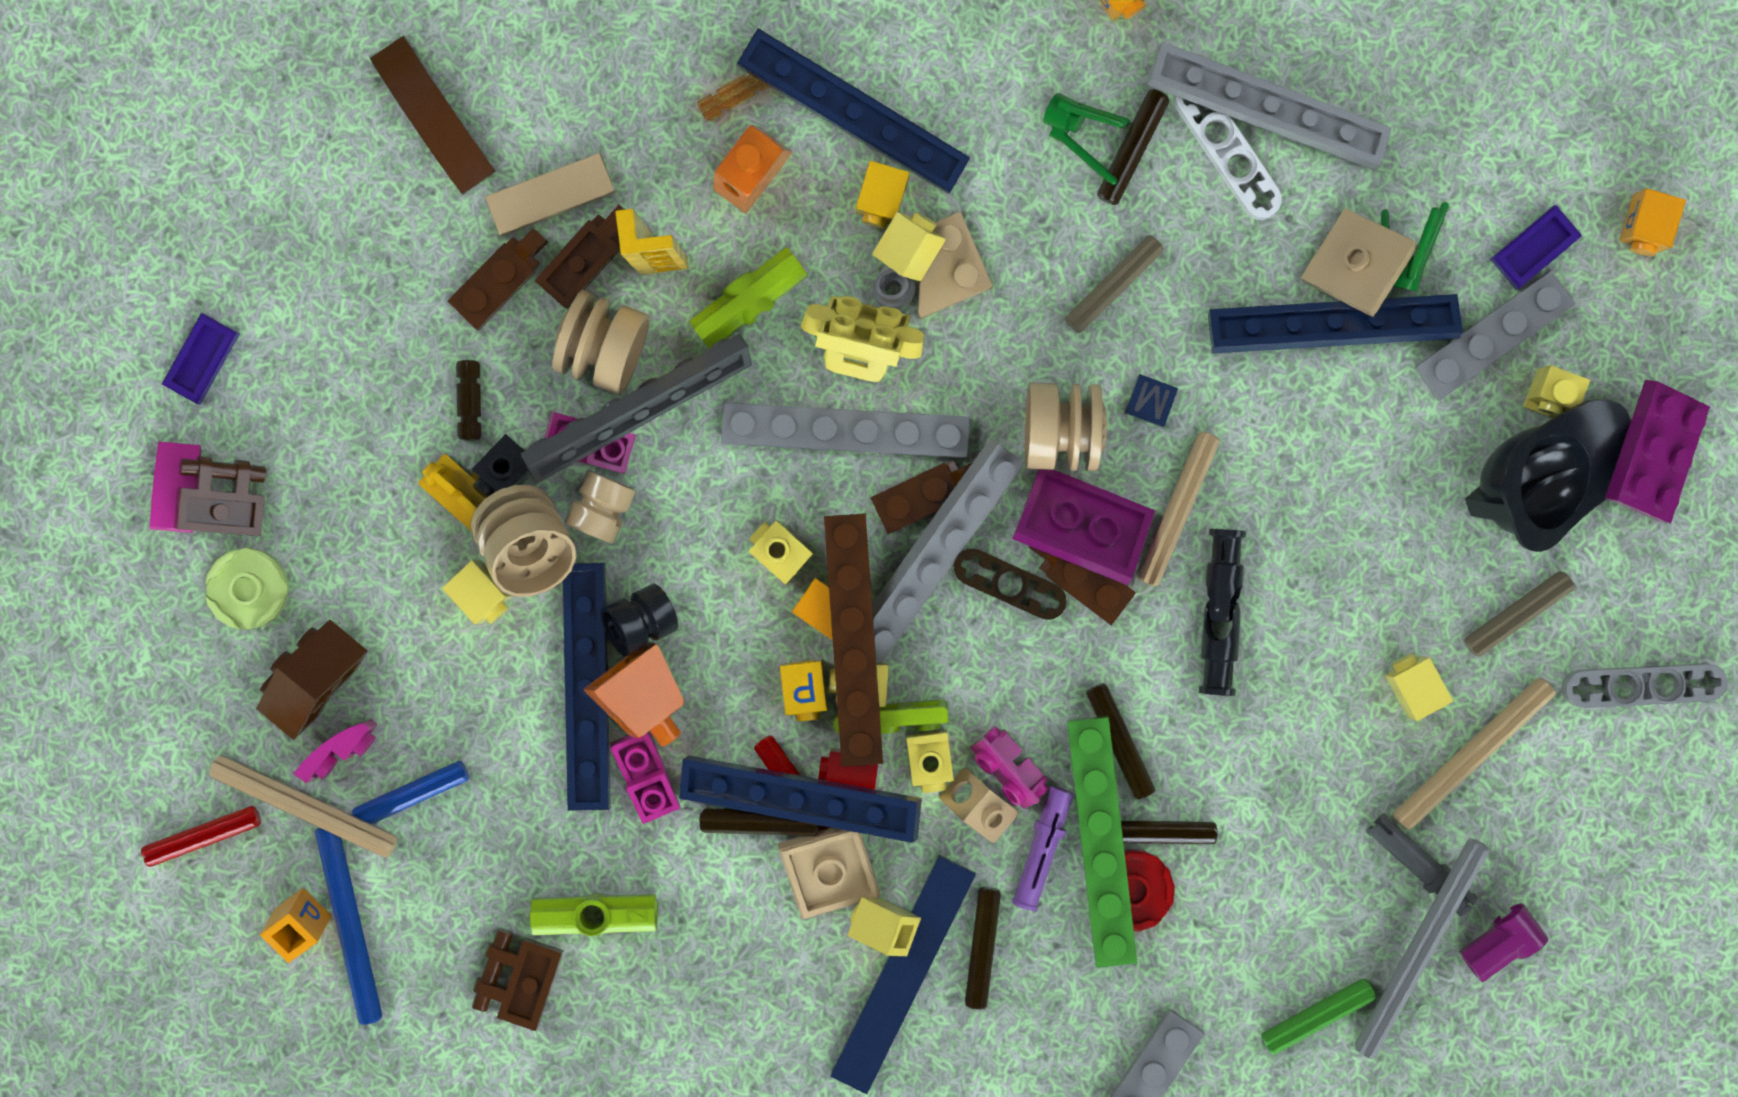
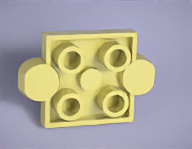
[800,295,925,382]

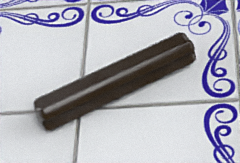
[1097,89,1169,205]
[1086,683,1155,799]
[699,808,820,836]
[1121,821,1218,844]
[965,887,1001,1010]

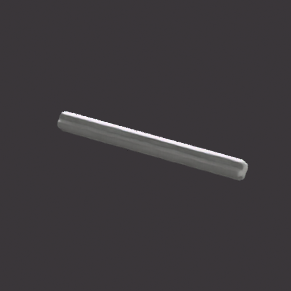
[1355,838,1489,1059]

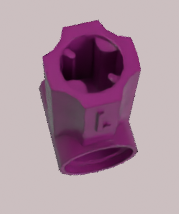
[1459,903,1549,983]

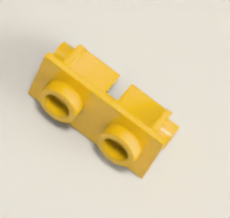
[417,453,485,532]

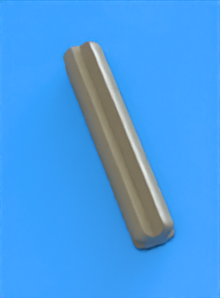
[1065,235,1164,333]
[1464,571,1575,656]

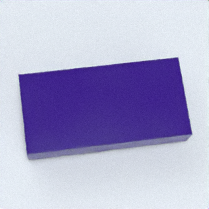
[1490,204,1582,290]
[162,313,240,405]

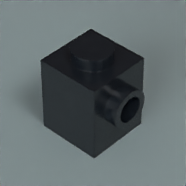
[471,434,531,499]

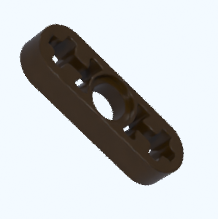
[954,549,1067,620]

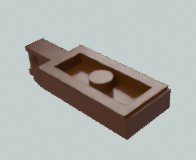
[535,204,626,310]
[447,228,549,331]
[870,460,973,534]
[1028,546,1136,626]

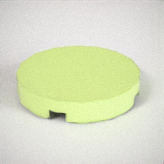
[205,548,289,630]

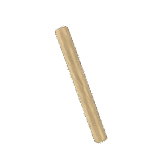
[1393,678,1556,830]
[209,755,398,858]

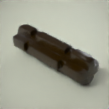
[456,360,481,440]

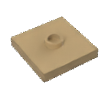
[1301,208,1418,317]
[778,828,881,920]

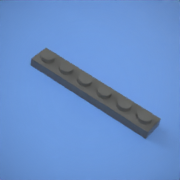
[521,334,752,484]

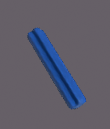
[352,761,469,824]

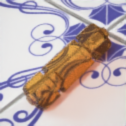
[697,74,770,121]

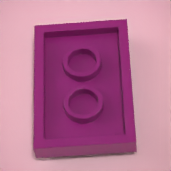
[1605,380,1710,524]
[1012,469,1155,585]

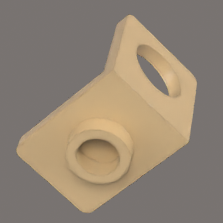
[940,768,1019,843]

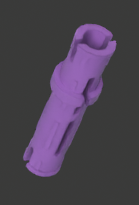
[1012,786,1075,911]

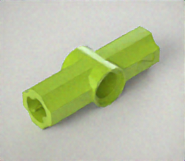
[688,247,808,350]
[530,893,658,937]

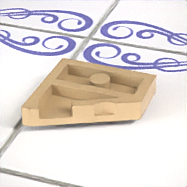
[918,211,993,319]

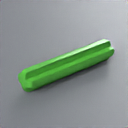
[1261,979,1376,1054]

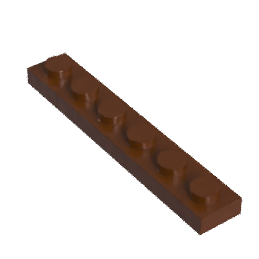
[824,513,883,767]

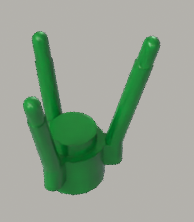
[1043,93,1130,185]
[1381,202,1449,291]

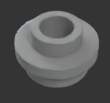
[873,269,915,309]

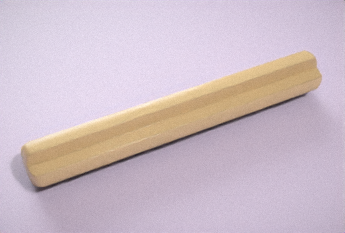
[1138,431,1220,586]

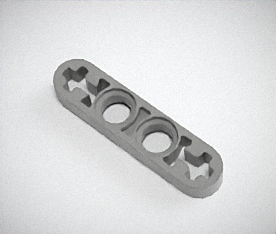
[1561,663,1728,708]

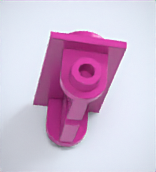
[970,726,1050,809]

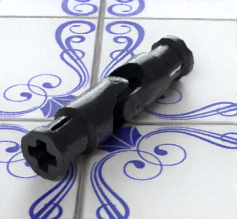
[1199,529,1246,696]

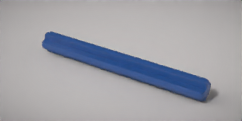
[315,828,382,1025]

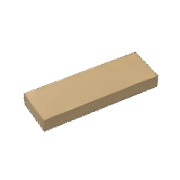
[485,153,616,237]

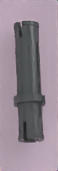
[1366,813,1478,916]

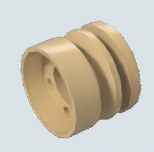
[552,290,650,396]
[1025,382,1107,471]
[471,485,576,597]

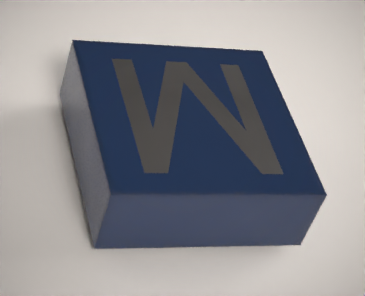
[1124,374,1178,427]

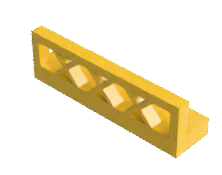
[615,209,689,275]

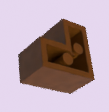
[256,620,368,740]

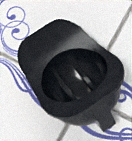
[1465,399,1631,552]

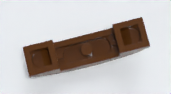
[370,35,496,195]

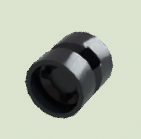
[600,583,678,656]

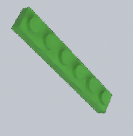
[1067,716,1137,968]

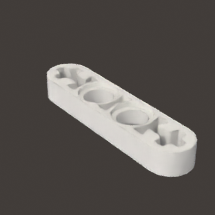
[1174,95,1282,220]

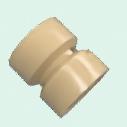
[564,470,637,544]

